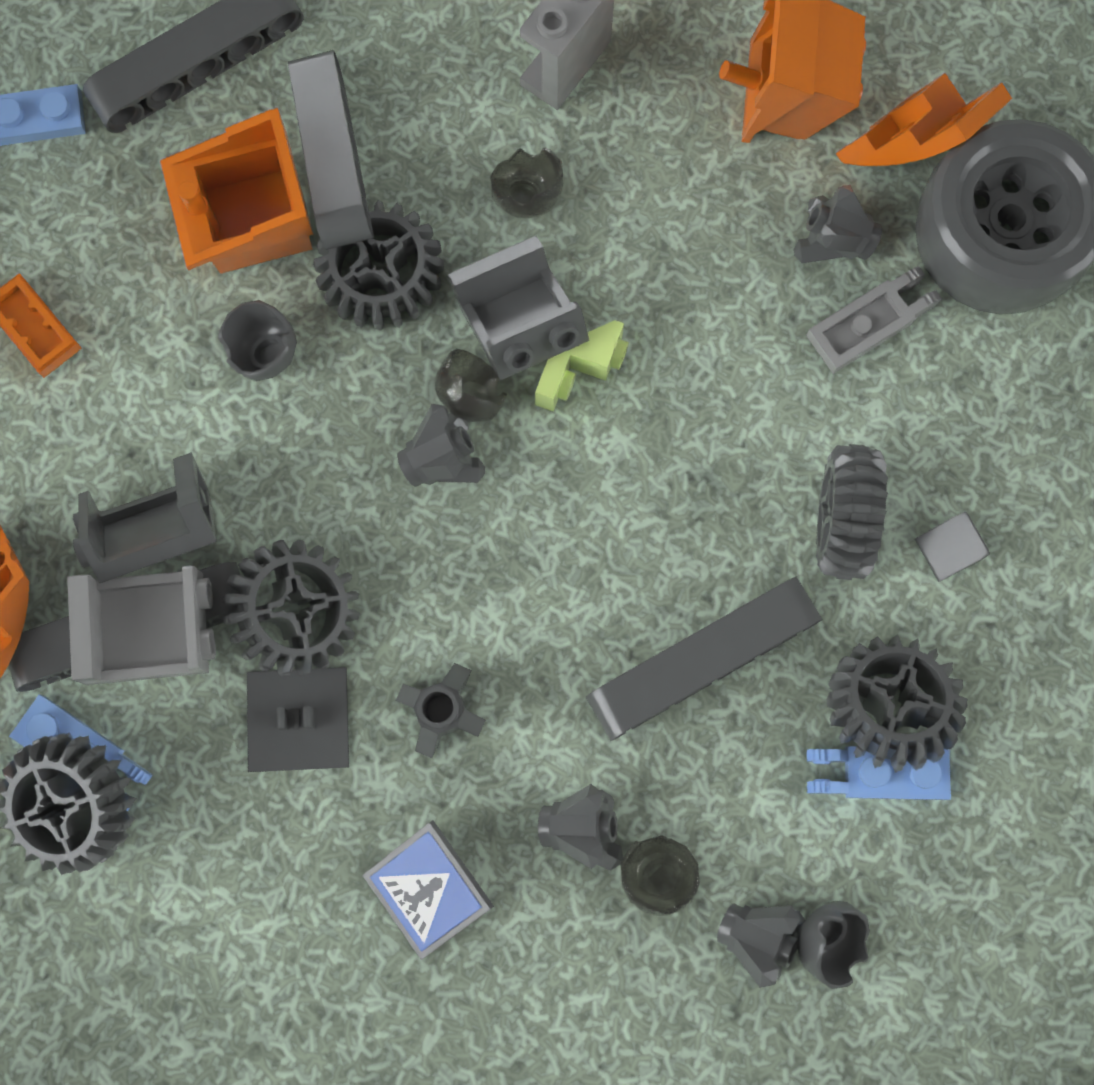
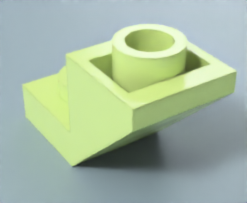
[535,320,629,412]

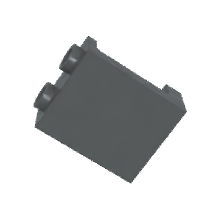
[448,236,590,380]
[73,452,217,584]

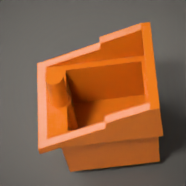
[719,0,866,143]
[160,108,314,274]

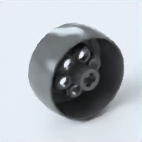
[915,119,1094,315]

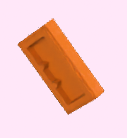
[0,273,82,378]

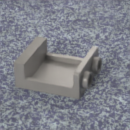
[520,0,614,110]
[67,565,216,685]

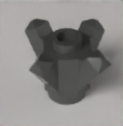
[793,185,882,263]
[397,404,485,487]
[395,663,486,758]
[538,784,624,871]
[717,903,805,988]

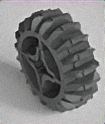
[313,200,444,331]
[816,444,888,580]
[222,540,361,677]
[826,634,968,773]
[0,732,137,875]

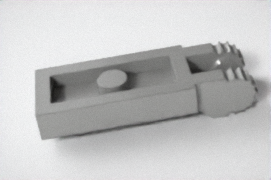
[806,266,942,374]

